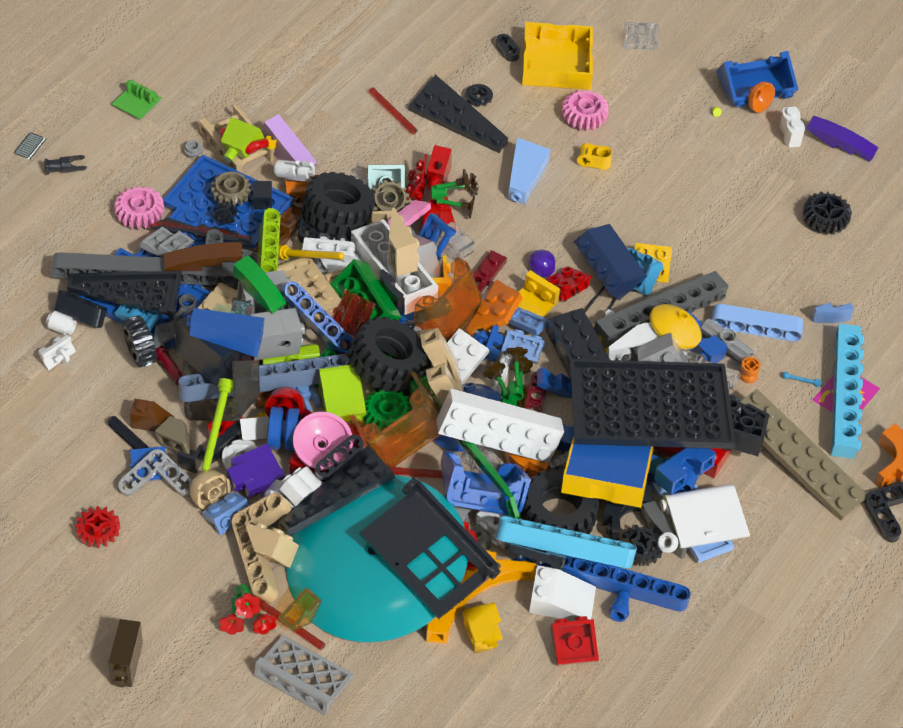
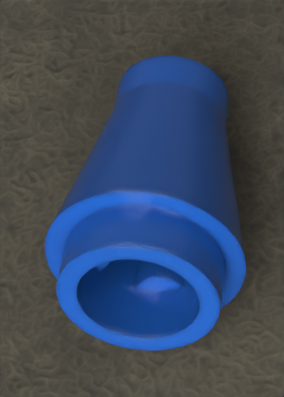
[609,591,630,622]

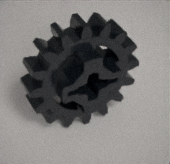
[621,525,663,566]

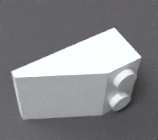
[607,322,660,361]
[529,565,596,621]

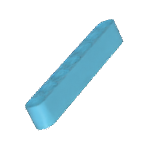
[495,516,637,568]

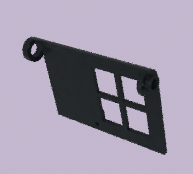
[359,477,501,619]

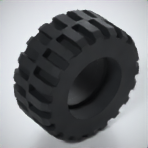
[302,172,375,237]
[348,317,427,392]
[521,468,599,534]

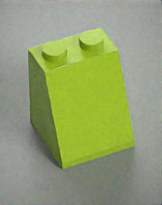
[319,365,366,426]

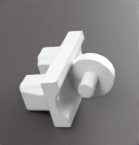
[38,335,76,370]

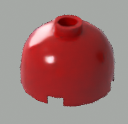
[265,387,305,420]

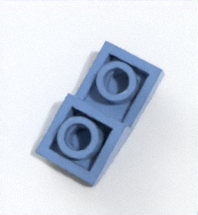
[811,303,854,323]

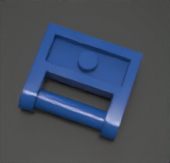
[419,214,456,262]

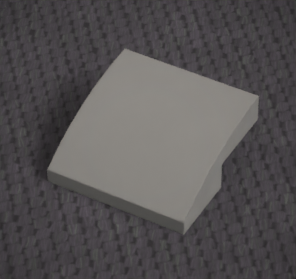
[140,227,194,257]

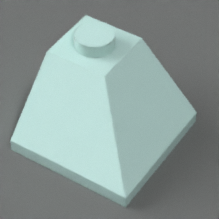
[368,164,405,201]

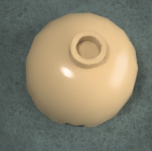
[190,470,231,510]

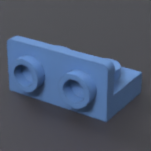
[501,329,545,364]

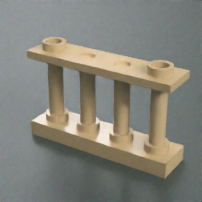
[199,104,275,173]

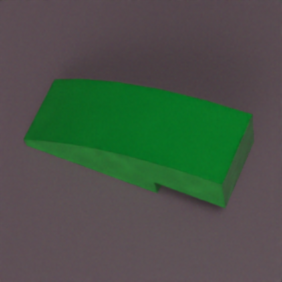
[232,255,286,314]

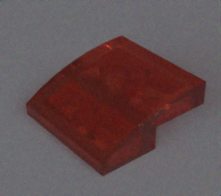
[333,289,376,337]

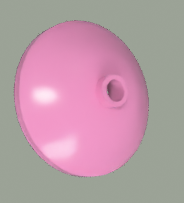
[293,412,353,470]

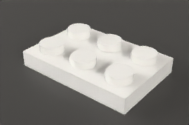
[424,328,490,385]

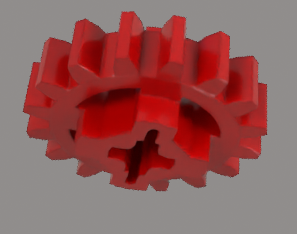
[75,506,121,548]

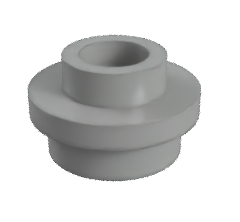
[184,140,202,157]

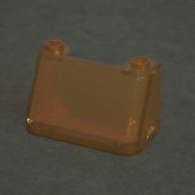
[414,257,483,342]

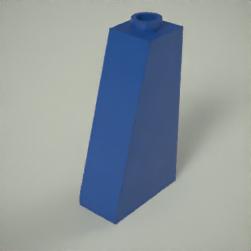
[187,308,265,357]

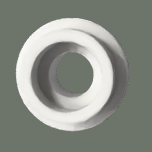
[658,532,678,553]

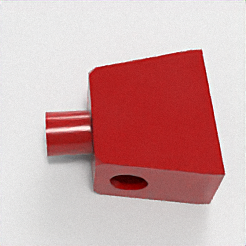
[427,145,452,191]

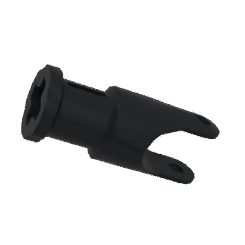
[44,155,87,175]

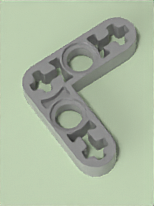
[118,449,192,497]

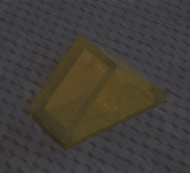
[278,587,322,632]

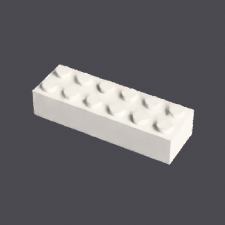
[351,219,438,315]
[436,388,564,463]

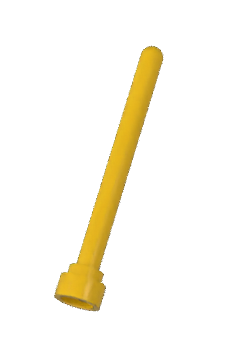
[278,245,345,260]

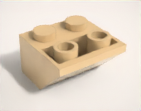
[246,522,299,568]

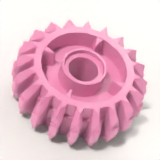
[561,89,609,131]
[114,186,164,230]

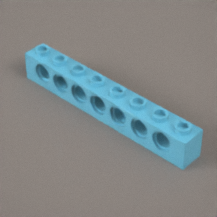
[831,323,864,459]

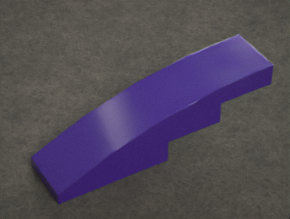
[806,115,879,162]

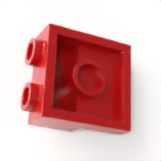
[550,616,599,666]

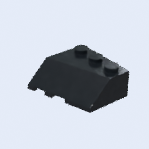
[729,394,770,457]

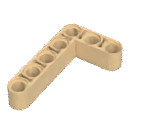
[232,493,292,603]

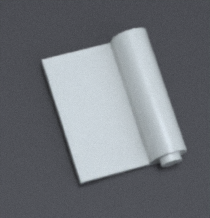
[660,484,750,549]

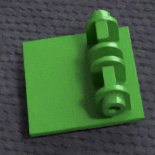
[112,80,162,120]

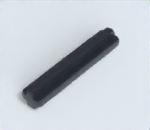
[108,416,150,449]

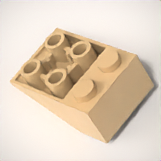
[389,208,420,277]

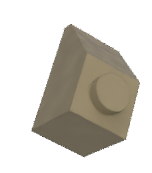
[155,416,191,455]

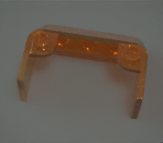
[350,372,441,468]

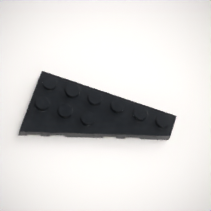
[67,271,182,317]
[279,446,395,536]

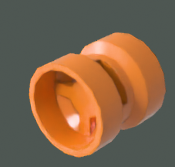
[739,357,761,383]

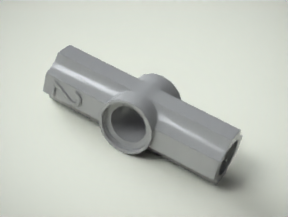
[700,318,754,363]

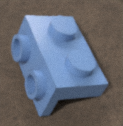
[202,492,249,535]

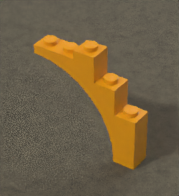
[426,550,537,644]

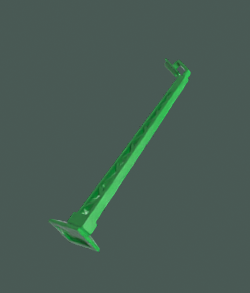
[410,376,520,519]

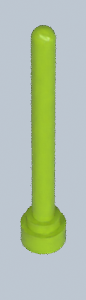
[202,378,235,471]

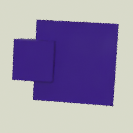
[226,444,285,499]

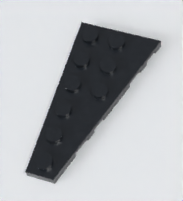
[408,74,508,153]

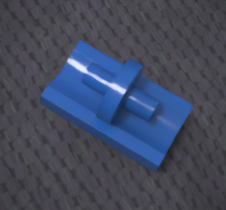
[473,325,506,362]

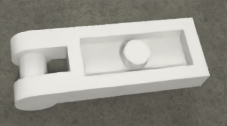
[302,237,356,263]

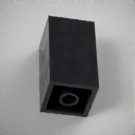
[175,308,251,387]

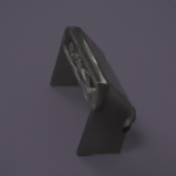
[183,360,260,421]

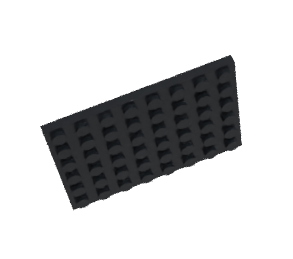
[570,359,736,449]

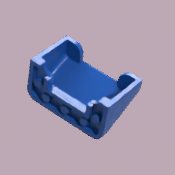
[716,51,799,108]
[441,451,531,515]

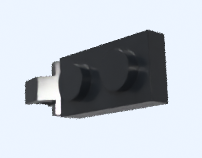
[508,543,566,570]

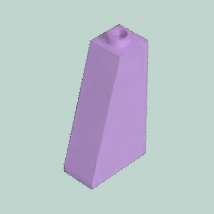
[261,114,317,168]

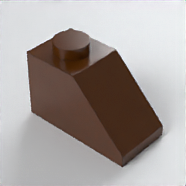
[130,398,174,432]

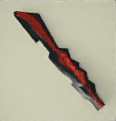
[151,217,251,244]

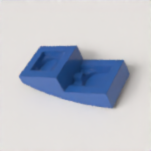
[537,367,571,398]

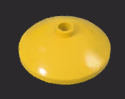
[649,304,702,349]

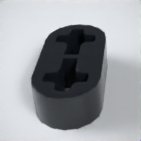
[496,34,520,62]

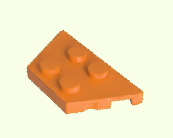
[466,280,523,335]

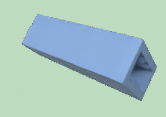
[508,138,551,205]

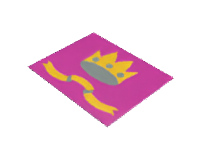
[812,375,880,412]

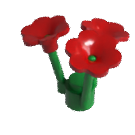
[219,584,277,635]

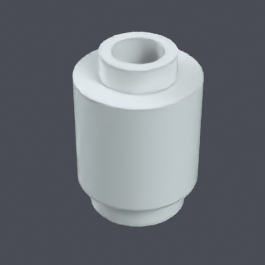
[46,311,76,335]

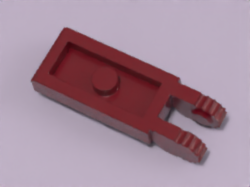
[467,250,507,293]

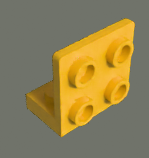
[517,270,560,317]

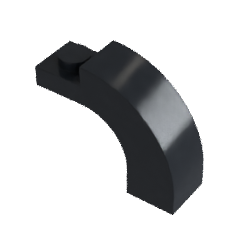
[602,484,652,541]

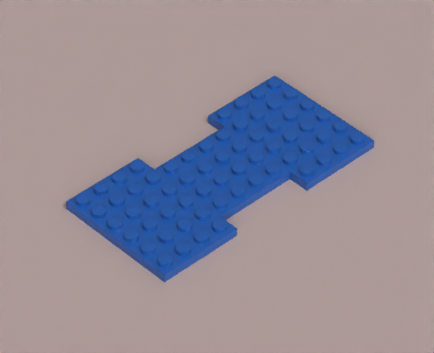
[78,155,295,349]

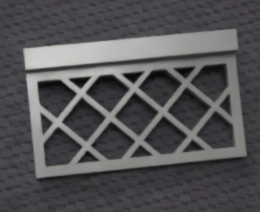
[254,635,354,716]

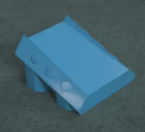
[627,247,663,296]

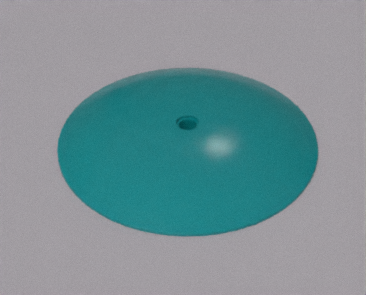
[286,475,468,643]

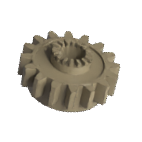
[211,172,251,206]
[372,180,410,212]

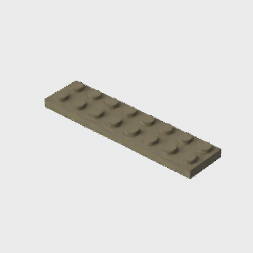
[740,389,867,520]

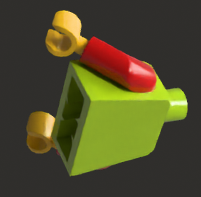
[220,117,277,162]

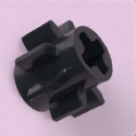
[214,201,237,225]

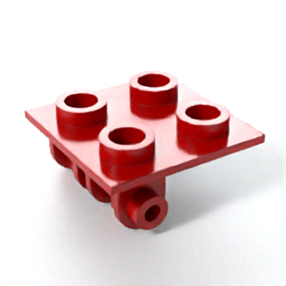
[405,154,427,201]
[546,266,592,302]

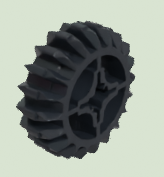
[802,191,852,235]
[122,315,157,368]

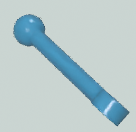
[782,372,822,387]

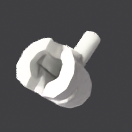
[273,160,315,186]

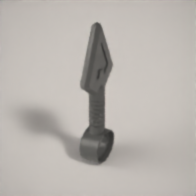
[153,294,196,349]

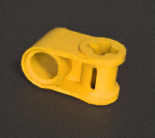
[577,143,612,170]

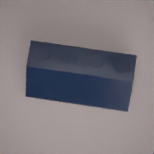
[574,224,648,300]

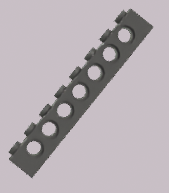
[594,271,729,349]

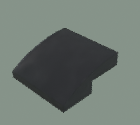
[379,269,404,315]

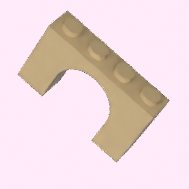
[420,327,463,406]

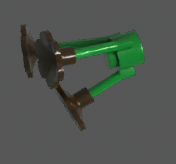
[431,169,479,219]
[482,347,533,401]

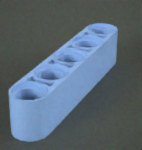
[711,304,803,341]

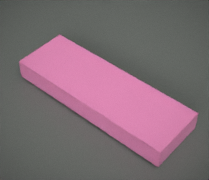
[388,200,431,226]

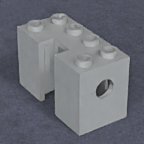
[236,270,305,360]

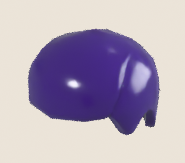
[528,249,556,277]

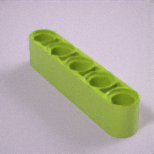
[257,208,280,272]

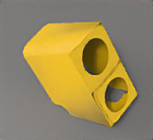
[463,602,503,653]

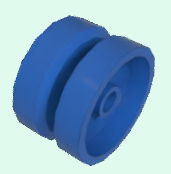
[267,406,300,452]

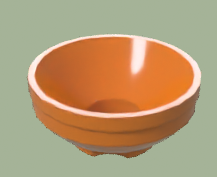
[748,82,775,113]

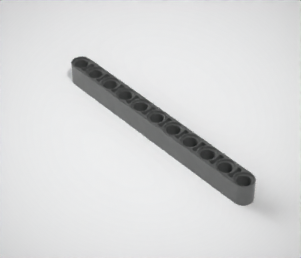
[50,252,239,287]

